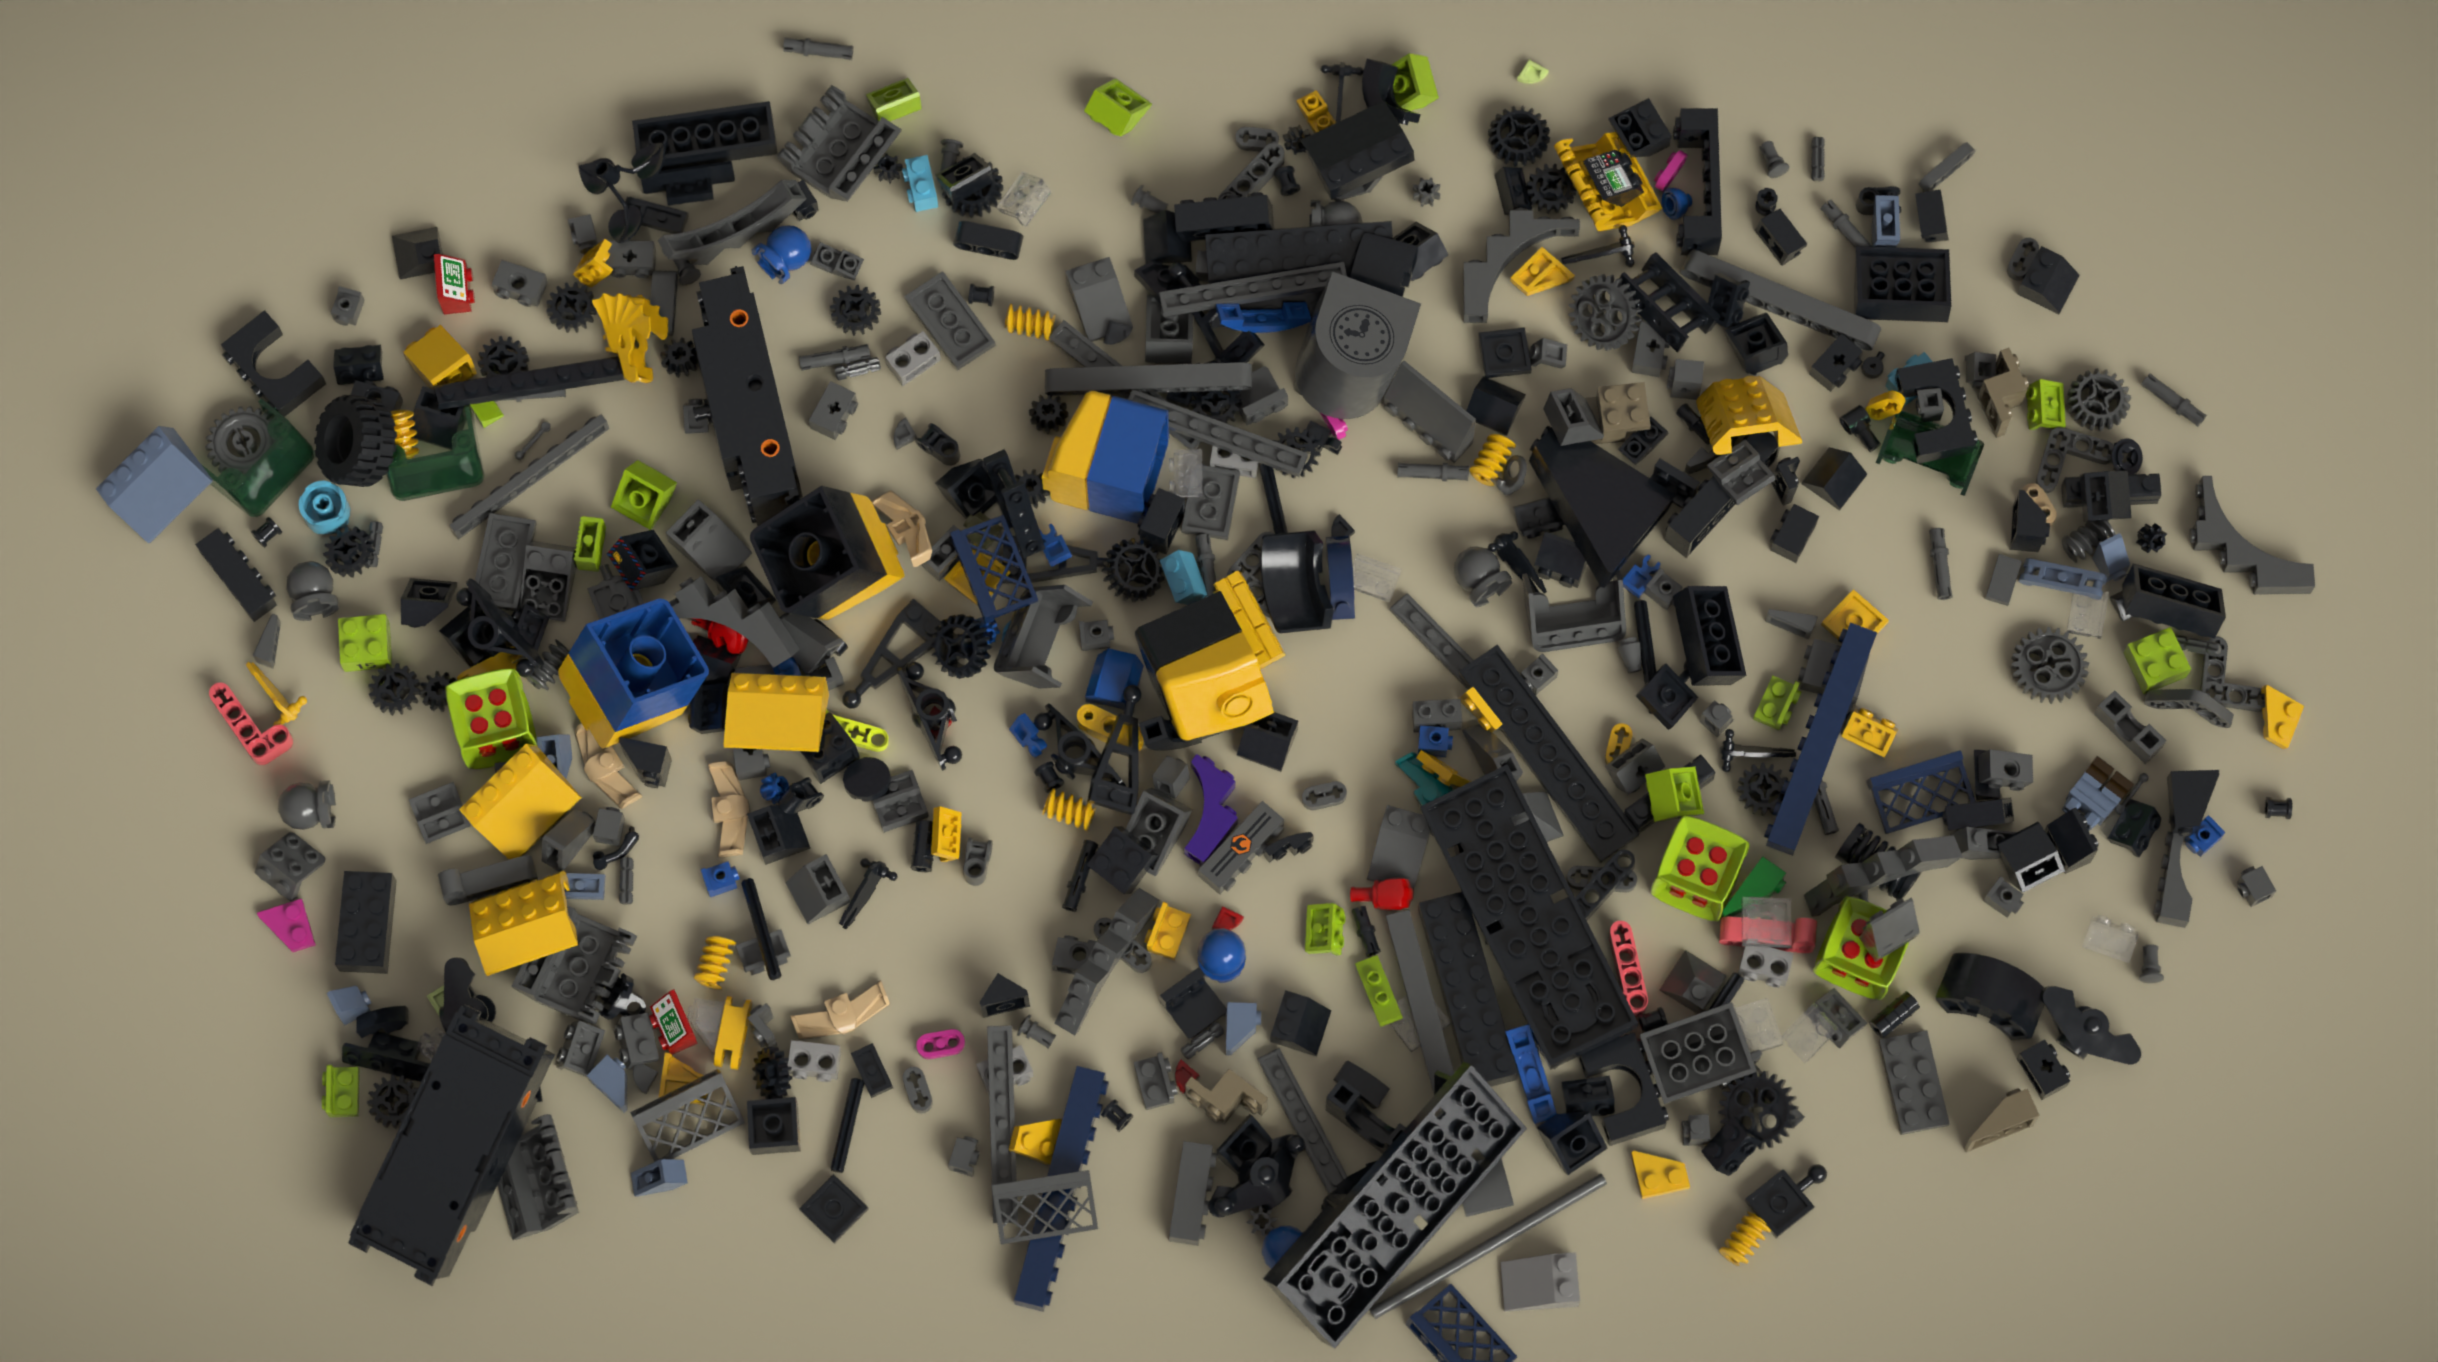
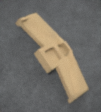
[871,490,932,567]
[574,723,642,809]
[708,761,750,858]
[790,980,890,1040]

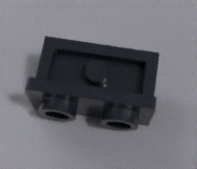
[333,345,384,385]
[1513,497,1565,539]
[688,683,728,734]
[2108,799,2162,857]
[1701,1116,1761,1176]

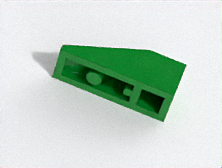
[1720,856,1787,920]

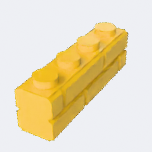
[1213,571,1286,669]

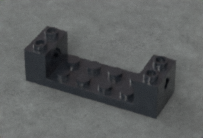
[1673,108,1722,255]

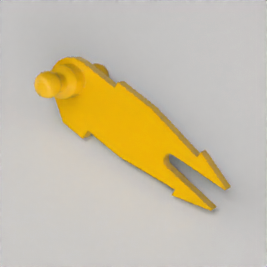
[245,662,307,726]

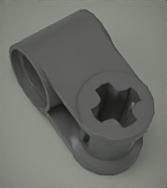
[964,837,993,886]

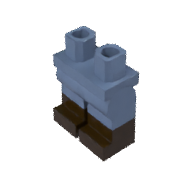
[2062,756,2134,831]

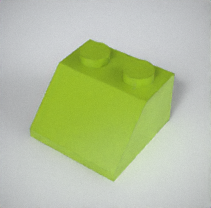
[1391,53,1439,111]
[1084,78,1152,137]
[611,460,677,530]
[1645,767,1704,822]

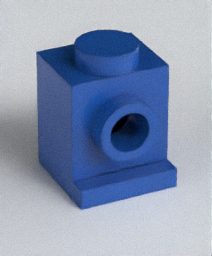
[2184,815,2226,857]
[700,861,740,898]

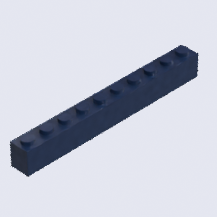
[1764,622,1877,856]
[1014,1066,1109,1312]

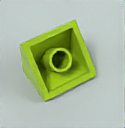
[866,78,922,122]

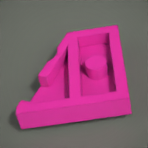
[257,899,316,952]

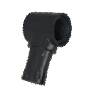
[1839,405,1881,452]

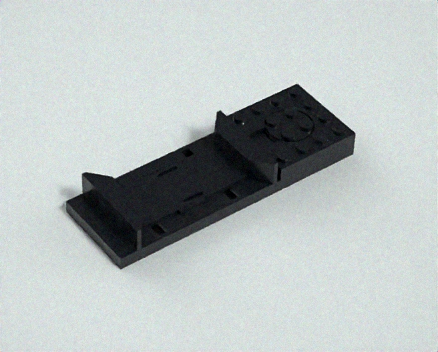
[1420,764,1638,1070]
[1263,1062,1527,1349]

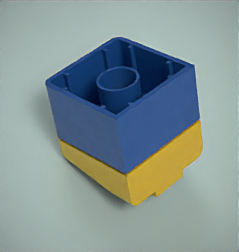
[1042,391,1170,524]
[558,599,709,748]

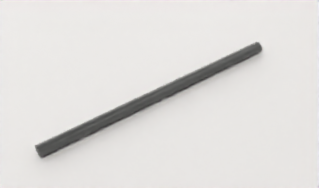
[1369,1174,1607,1320]

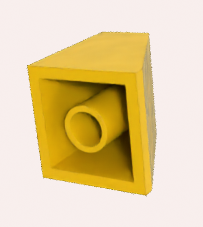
[403,324,477,389]

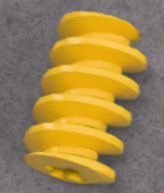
[1005,303,1055,341]
[390,410,420,461]
[1469,434,1516,486]
[1042,788,1096,831]
[694,936,736,989]
[1719,1211,1771,1266]

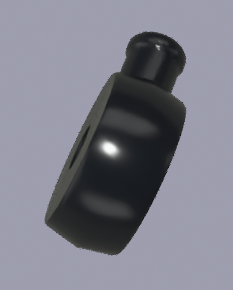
[1862,351,1885,379]

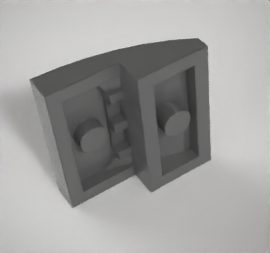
[1707,439,1775,506]
[872,769,929,832]
[409,782,471,844]
[1462,1159,1514,1217]

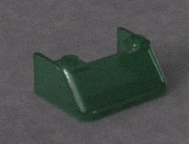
[201,398,315,517]
[386,407,485,501]
[1876,411,1984,496]

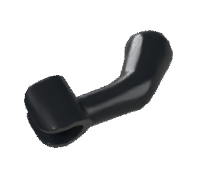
[593,826,639,870]

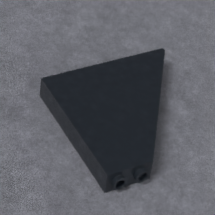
[1529,426,1676,588]

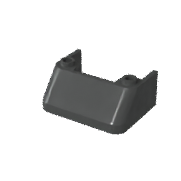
[1522,570,1626,652]
[994,585,1093,689]

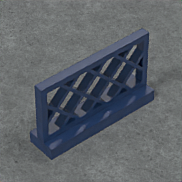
[950,515,1038,624]
[1866,750,1976,835]
[1405,1284,1518,1362]

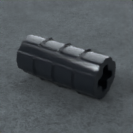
[911,820,934,873]
[1869,991,1920,1038]

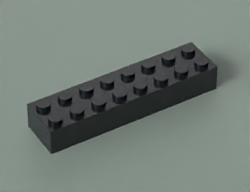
[1418,892,1518,1087]

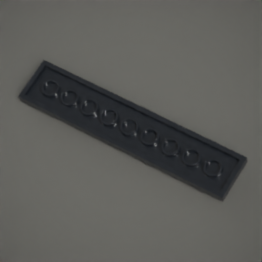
[1458,644,1639,863]

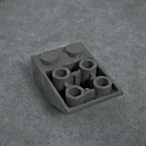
[666,499,752,583]
[519,541,576,621]
[1859,898,1920,962]

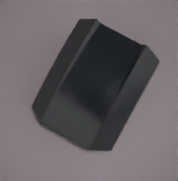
[1724,312,1789,375]

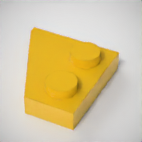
[1510,247,1575,296]
[2261,685,2304,749]
[1458,687,1502,733]
[658,1052,708,1106]
[1009,1119,1062,1165]

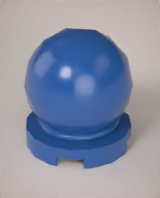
[752,225,812,284]
[1197,928,1246,983]
[1262,1225,1302,1269]

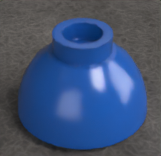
[1661,188,1692,220]

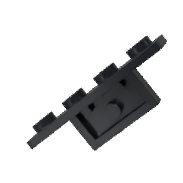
[641,161,735,206]
[342,1032,430,1082]

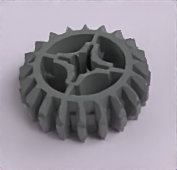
[2067,368,2131,431]

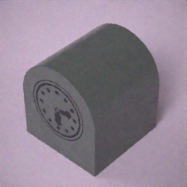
[1295,272,1421,419]

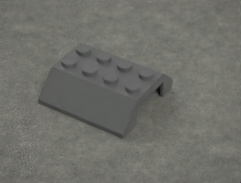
[776,85,902,202]
[512,906,637,1024]
[498,1114,579,1240]

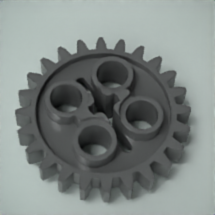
[1568,274,1642,351]
[2010,627,2089,704]

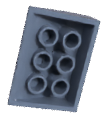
[96,426,213,543]

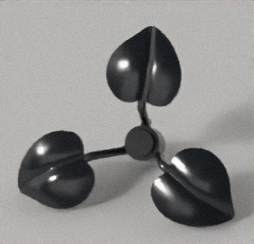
[579,143,665,243]

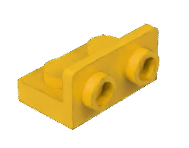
[572,239,613,288]
[1841,708,1899,758]
[931,806,962,862]
[1144,901,1191,961]

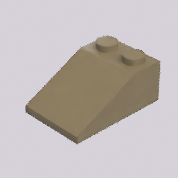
[1964,1088,2040,1152]

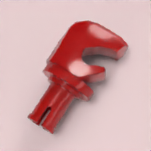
[691,618,749,654]
[1350,878,1414,911]

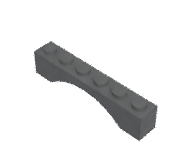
[2154,808,2207,928]

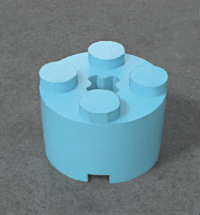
[299,481,350,534]

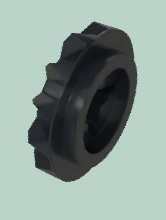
[2109,438,2143,475]

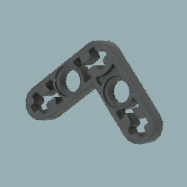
[2036,427,2114,493]
[1227,532,1274,618]
[2200,636,2265,712]
[2144,689,2234,728]

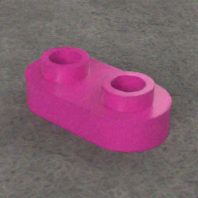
[1654,150,1688,192]
[1319,412,1348,440]
[916,1029,965,1059]

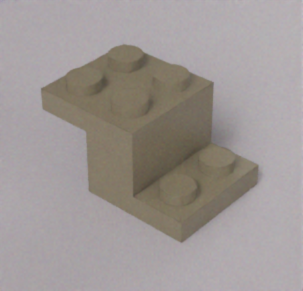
[1978,347,2029,438]
[1585,382,1651,444]
[1185,1069,1268,1124]

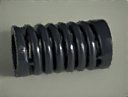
[1835,823,1922,901]

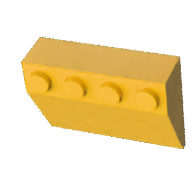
[723,673,829,752]
[459,743,582,860]

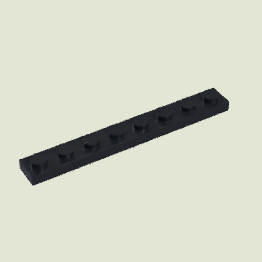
[434,356,624,410]

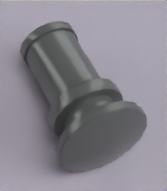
[940,139,964,172]
[1759,141,1789,178]
[1131,185,1168,214]
[673,259,701,285]
[2139,945,2164,983]
[1017,1014,1056,1049]

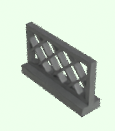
[630,1069,745,1162]
[991,1170,1098,1245]

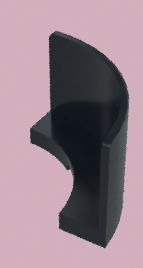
[1350,233,1418,297]
[1260,530,1334,634]
[1935,953,2045,1040]

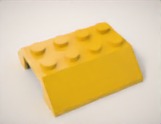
[1554,132,1663,231]
[1696,376,1802,455]
[469,870,578,976]

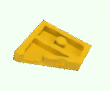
[1416,750,1472,787]
[1631,1151,1690,1199]

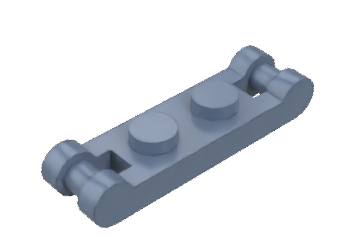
[2019,558,2108,600]

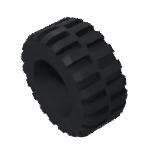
[314,395,397,487]

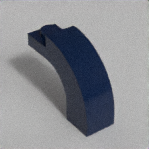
[1326,536,1355,620]

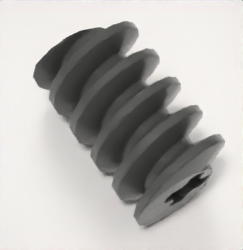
[2062,520,2116,563]
[526,639,569,691]

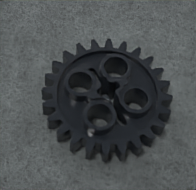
[1718,1070,1799,1150]

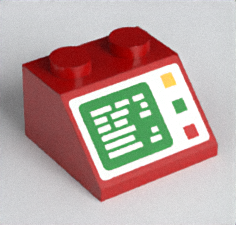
[434,254,475,315]
[649,989,698,1055]

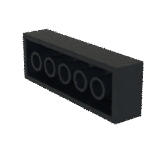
[632,101,778,171]
[1665,432,1780,558]

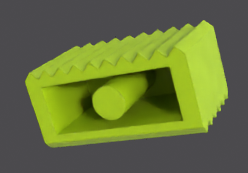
[573,516,606,572]

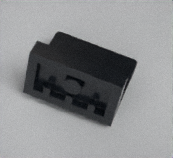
[800,712,860,784]
[1160,967,1227,1039]

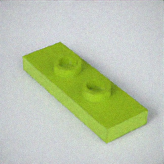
[1355,955,1403,1027]

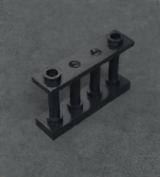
[1619,252,1720,352]
[983,449,1046,558]

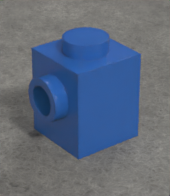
[1418,726,1453,758]

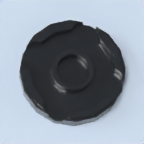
[843,757,891,802]

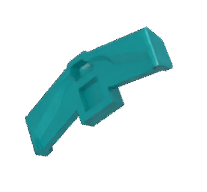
[1395,752,1453,806]

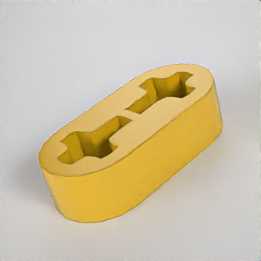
[1865,390,1906,420]
[1605,723,1632,764]

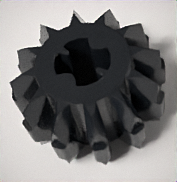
[660,337,698,378]
[1029,393,1069,434]
[1015,469,1050,509]
[419,671,457,712]

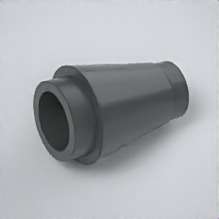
[1617,637,1642,673]

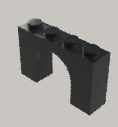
[221,310,326,419]
[1895,358,1978,464]
[1578,1032,1669,1146]
[1325,1078,1406,1154]

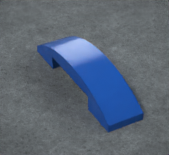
[1216,302,1311,333]
[1506,1024,1557,1124]

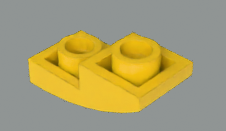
[1296,90,1336,133]

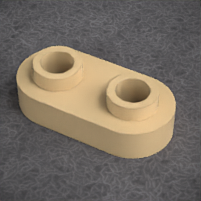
[2022,483,2057,526]

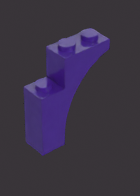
[1184,754,1238,866]

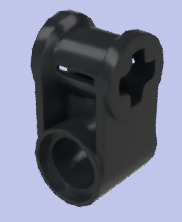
[1856,186,1902,215]
[915,423,961,466]
[778,777,824,815]

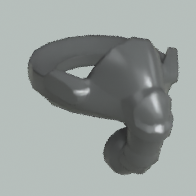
[1496,455,1527,495]

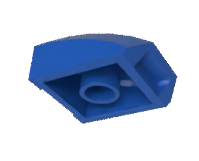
[1085,648,1144,711]

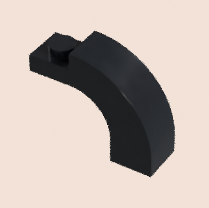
[1362,58,1421,125]
[1139,716,1223,751]

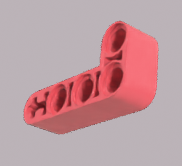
[209,682,293,765]
[1719,916,1817,953]
[1609,921,1648,1017]

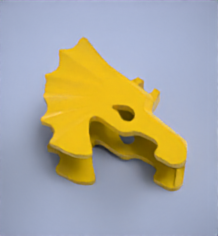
[592,293,668,383]

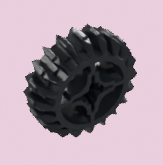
[1488,105,1550,167]
[941,157,1004,218]
[1101,538,1164,602]
[930,614,992,679]

